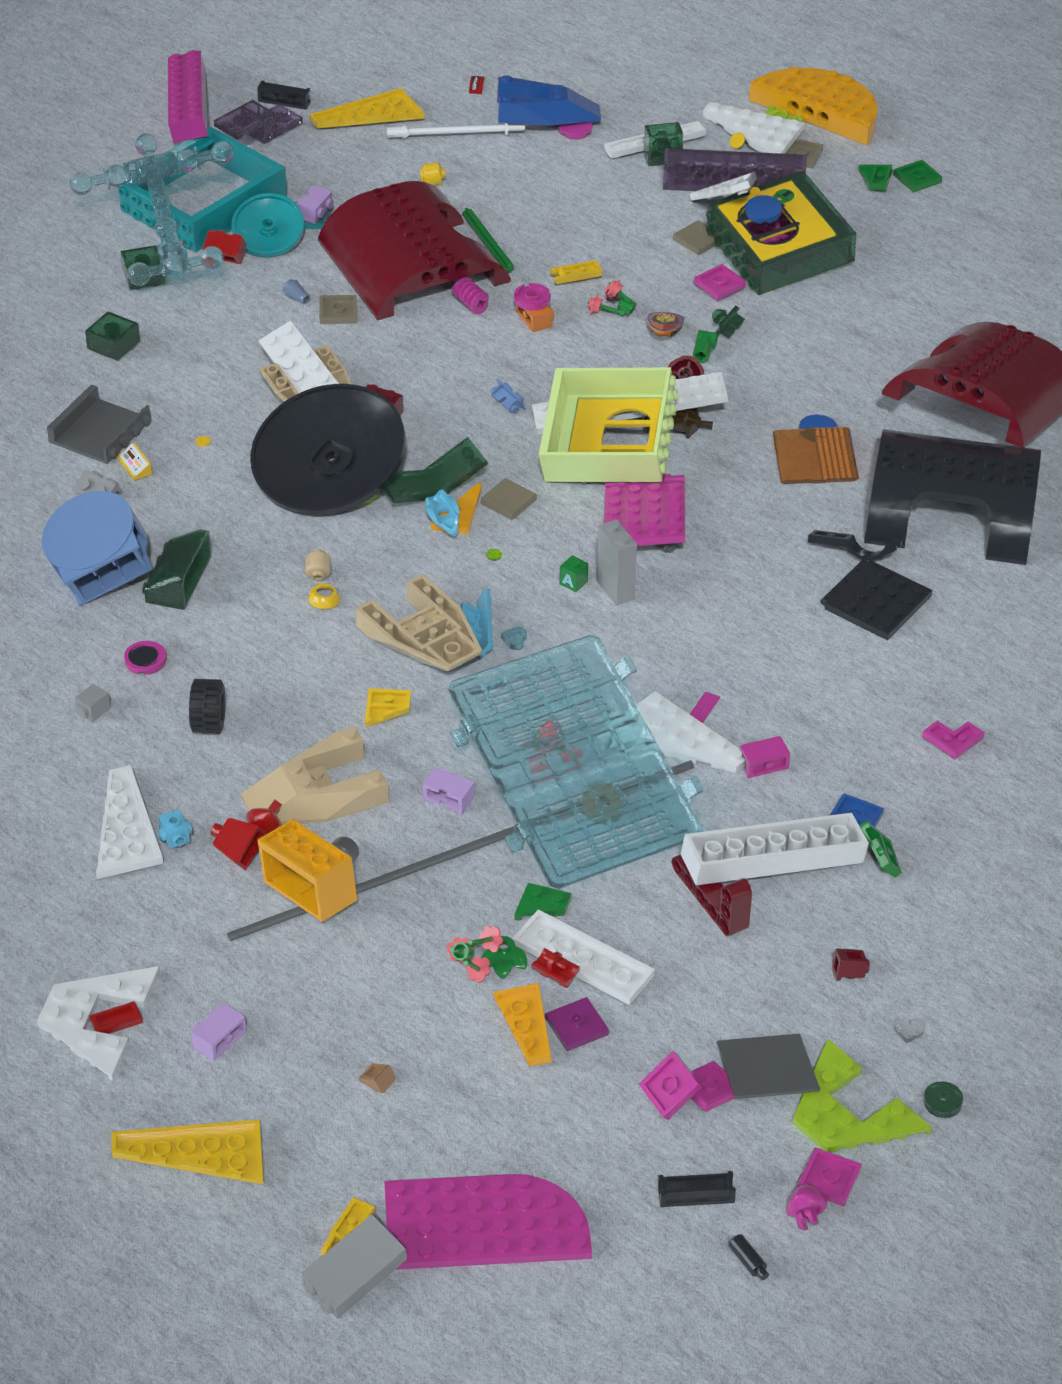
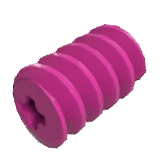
[451,277,489,314]

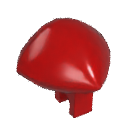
[246,799,282,834]

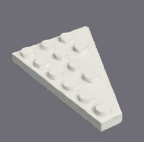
[703,102,805,163]
[689,172,757,201]

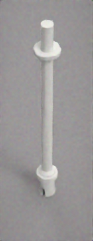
[387,123,525,139]

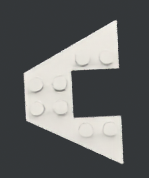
[37,966,159,1081]

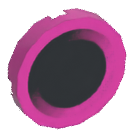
[124,640,166,675]

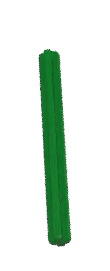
[462,208,514,273]

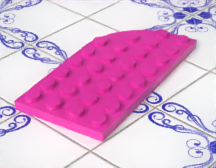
[384,1174,592,1270]

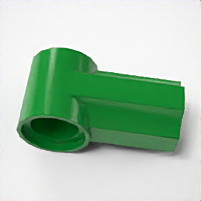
[693,330,718,363]

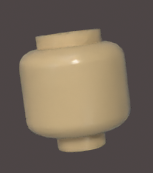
[305,549,331,581]

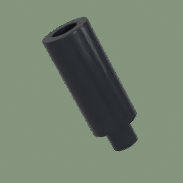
[729,1234,769,1281]

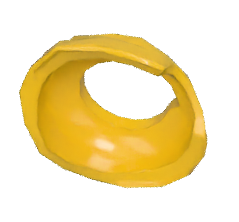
[308,583,341,609]

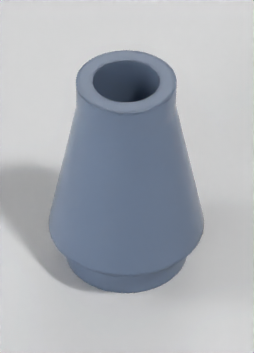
[283,279,310,304]

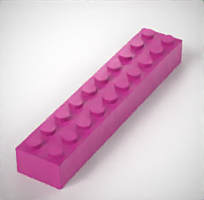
[168,50,208,143]

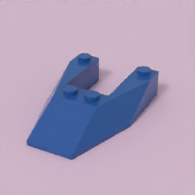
[497,75,601,125]

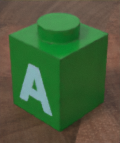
[559,555,589,592]

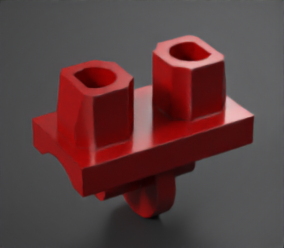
[531,948,580,988]

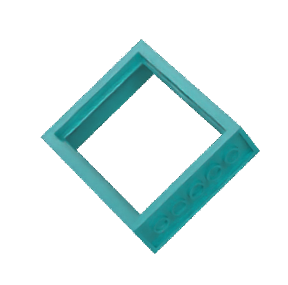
[118,127,287,253]

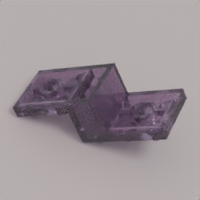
[214,100,303,144]

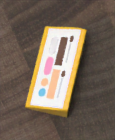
[117,442,152,481]

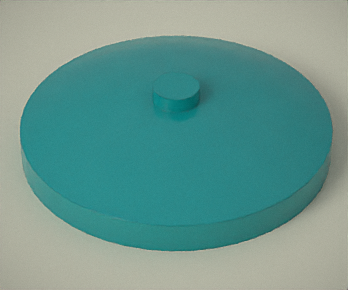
[231,193,304,258]

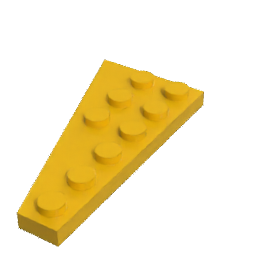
[309,88,425,129]
[111,1119,264,1185]

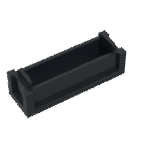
[257,80,311,110]
[657,1171,736,1207]

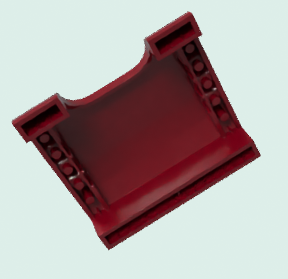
[318,181,511,321]
[881,322,1062,448]

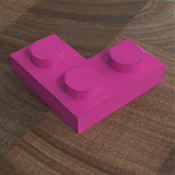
[922,720,985,759]

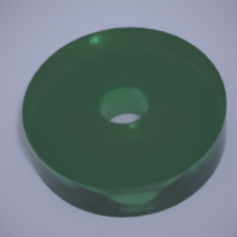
[923,1081,963,1118]

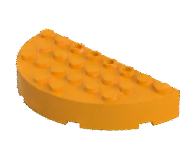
[749,66,878,145]

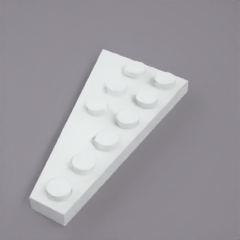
[96,765,163,879]

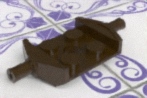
[632,408,713,439]

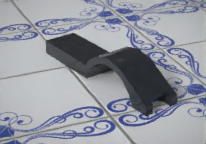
[808,530,902,561]

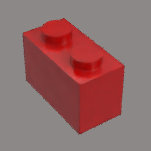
[202,230,247,265]

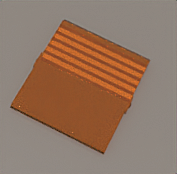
[773,427,859,484]

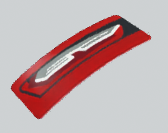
[469,76,485,94]

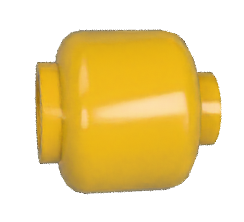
[420,162,446,185]

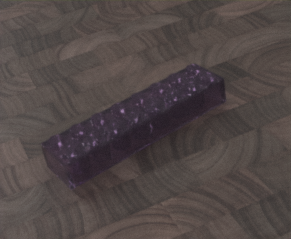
[663,148,807,195]

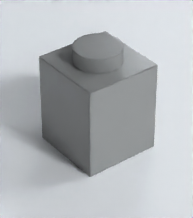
[75,684,110,722]

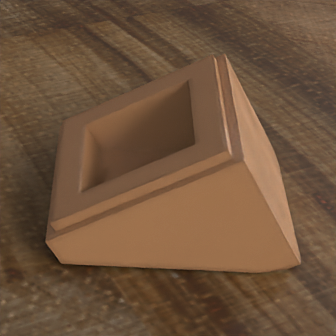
[358,1063,396,1093]

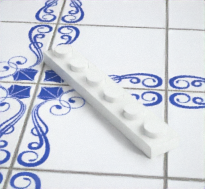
[604,121,706,159]

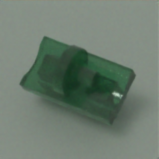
[712,305,745,339]

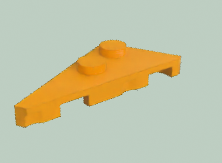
[431,483,482,535]

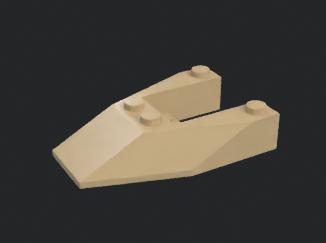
[356,574,482,671]
[241,726,389,825]

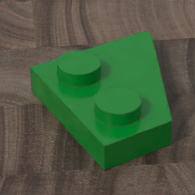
[858,164,893,191]
[860,821,902,878]

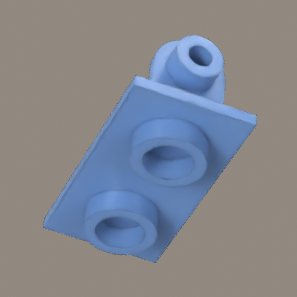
[490,379,526,413]

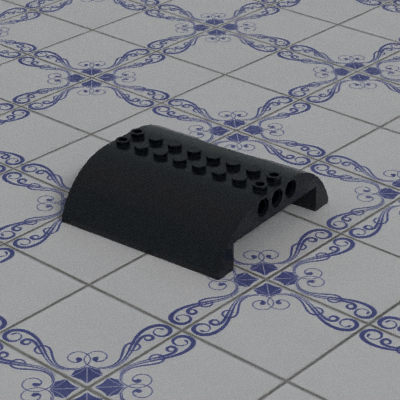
[864,429,1041,565]

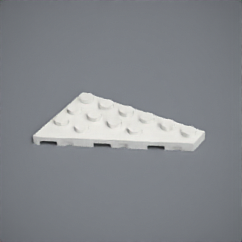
[597,691,746,773]

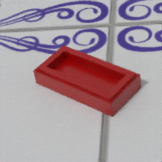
[89,1001,143,1034]

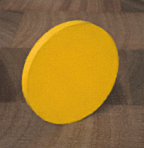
[730,132,745,149]

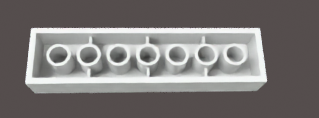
[681,813,869,885]

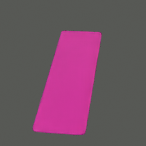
[690,692,720,723]

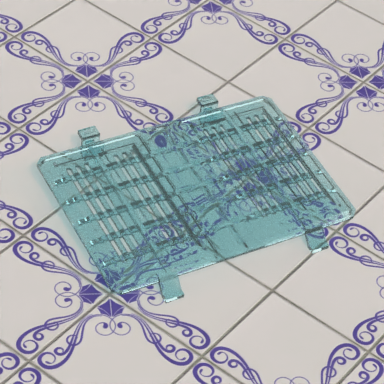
[448,635,704,889]

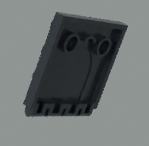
[820,560,933,641]

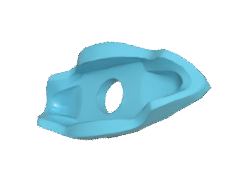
[425,489,459,536]

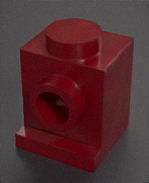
[832,948,870,981]

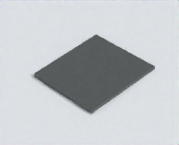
[716,1033,820,1099]

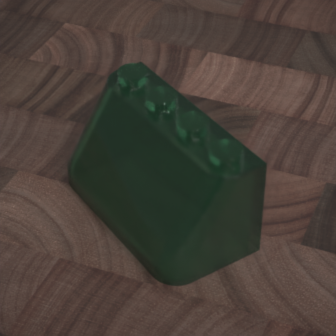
[142,529,212,610]

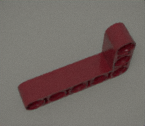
[672,854,752,937]

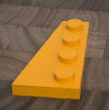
[493,983,552,1067]

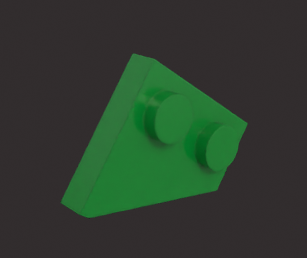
[514,883,572,921]

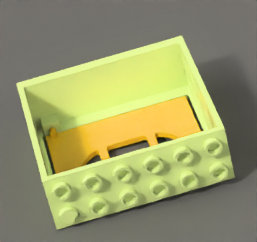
[539,367,678,482]

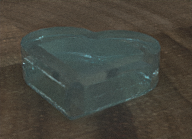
[501,626,527,650]

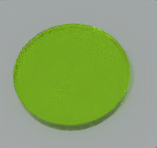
[486,549,502,561]

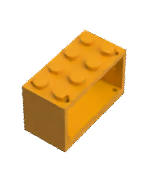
[258,819,357,922]

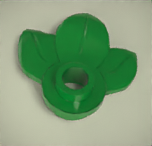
[481,936,527,979]

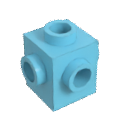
[158,809,192,849]

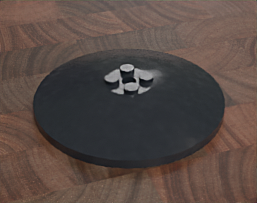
[250,384,406,515]

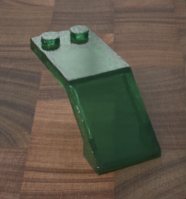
[383,437,489,504]

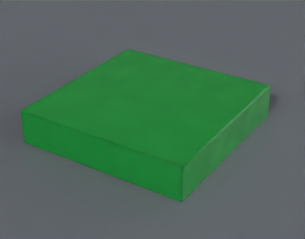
[893,160,943,193]

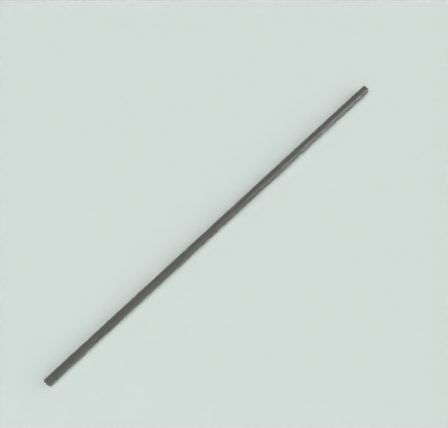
[227,760,694,941]

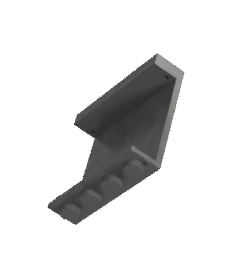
[47,384,151,464]

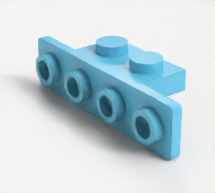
[460,588,493,658]

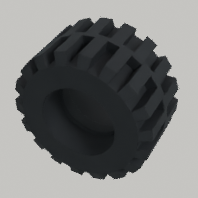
[189,679,225,734]

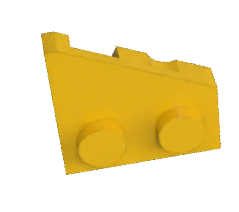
[365,688,411,727]

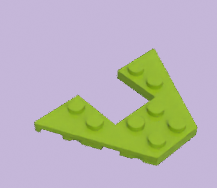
[793,1039,932,1153]

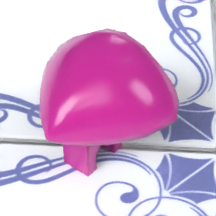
[787,1184,827,1231]

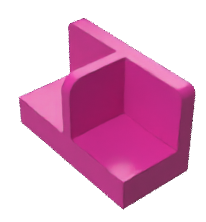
[740,736,790,778]

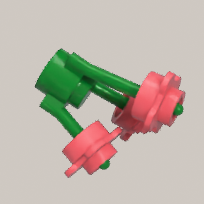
[588,279,637,317]

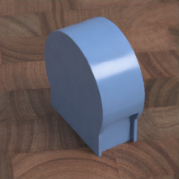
[42,491,153,606]

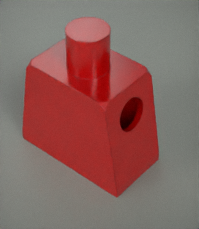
[210,818,267,871]

